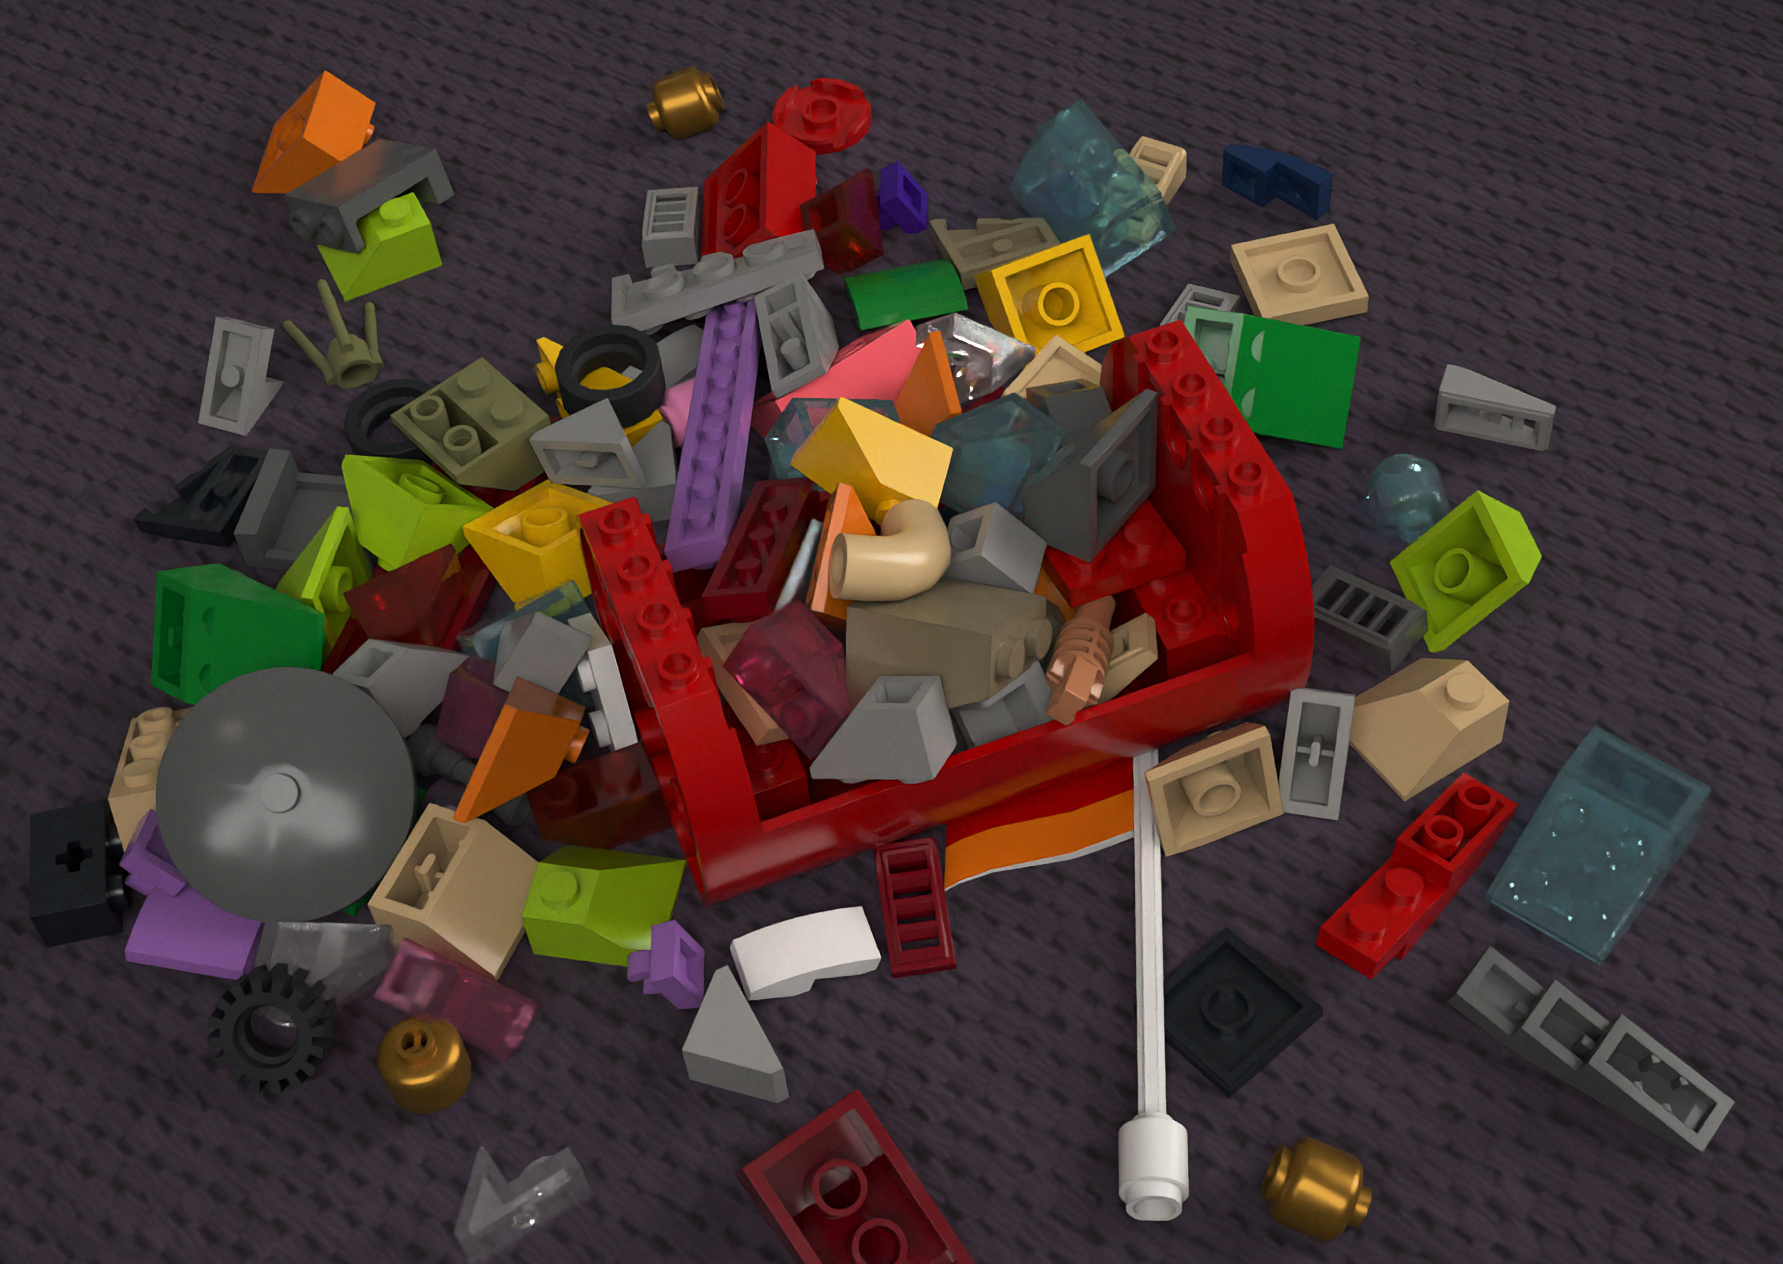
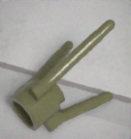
[283,279,384,390]

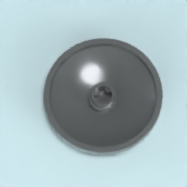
[156,667,418,923]

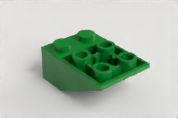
[1184,306,1361,449]
[151,563,325,705]

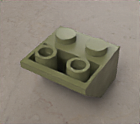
[390,357,551,491]

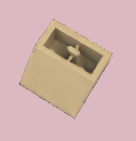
[368,803,538,983]

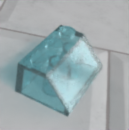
[1009,99,1176,278]

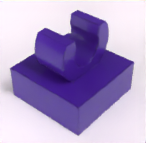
[868,161,927,234]

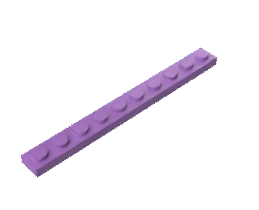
[664,288,768,573]

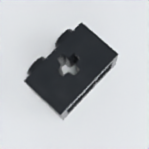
[29,799,133,947]

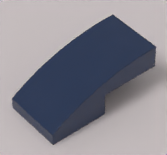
[1222,144,1333,220]

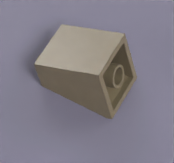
[844,577,1052,721]

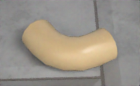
[828,499,951,602]

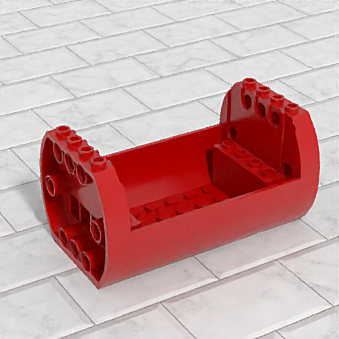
[576,319,1314,908]

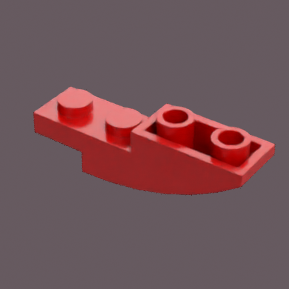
[1316,773,1519,980]

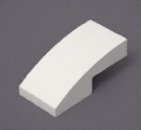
[730,906,881,1001]

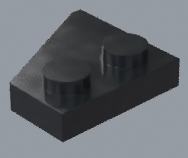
[133,445,269,548]

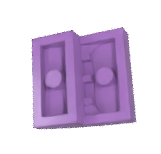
[125,882,271,980]

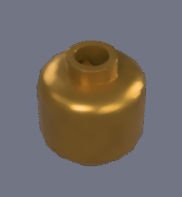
[646,66,725,140]
[377,1014,471,1114]
[1261,1137,1372,1242]

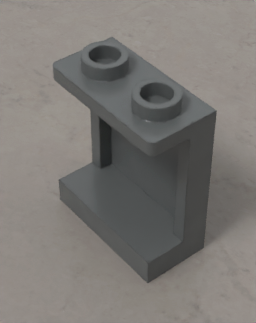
[284,139,455,253]
[234,448,379,574]

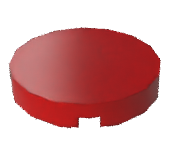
[772,78,872,155]

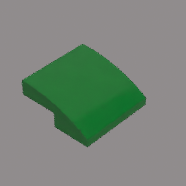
[843,258,968,330]

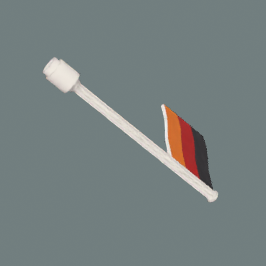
[944,748,1189,1221]

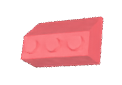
[750,319,923,463]

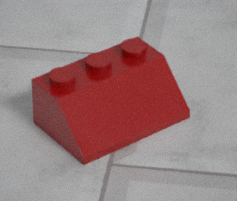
[701,121,817,259]

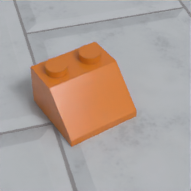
[252,70,376,193]

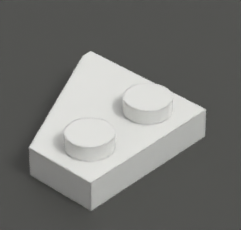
[567,613,642,764]

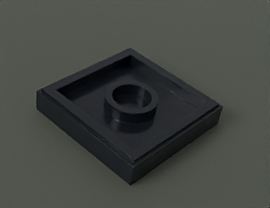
[1133,927,1323,1098]

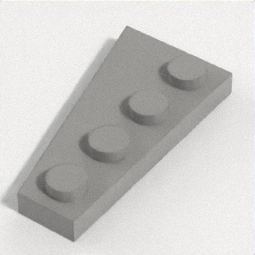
[611,229,824,335]

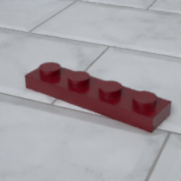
[702,477,820,623]

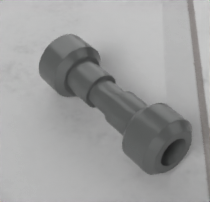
[406,723,537,828]

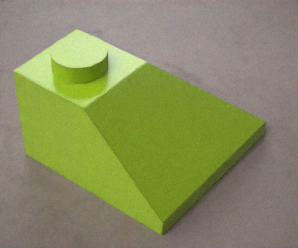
[316,192,442,301]
[341,454,494,576]
[1390,490,1542,653]
[275,506,372,666]
[521,844,687,967]

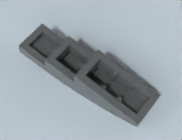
[1447,946,1735,1157]

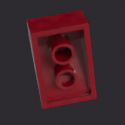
[734,1088,975,1264]

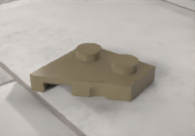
[929,218,1060,290]

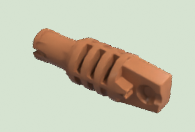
[1045,595,1116,726]

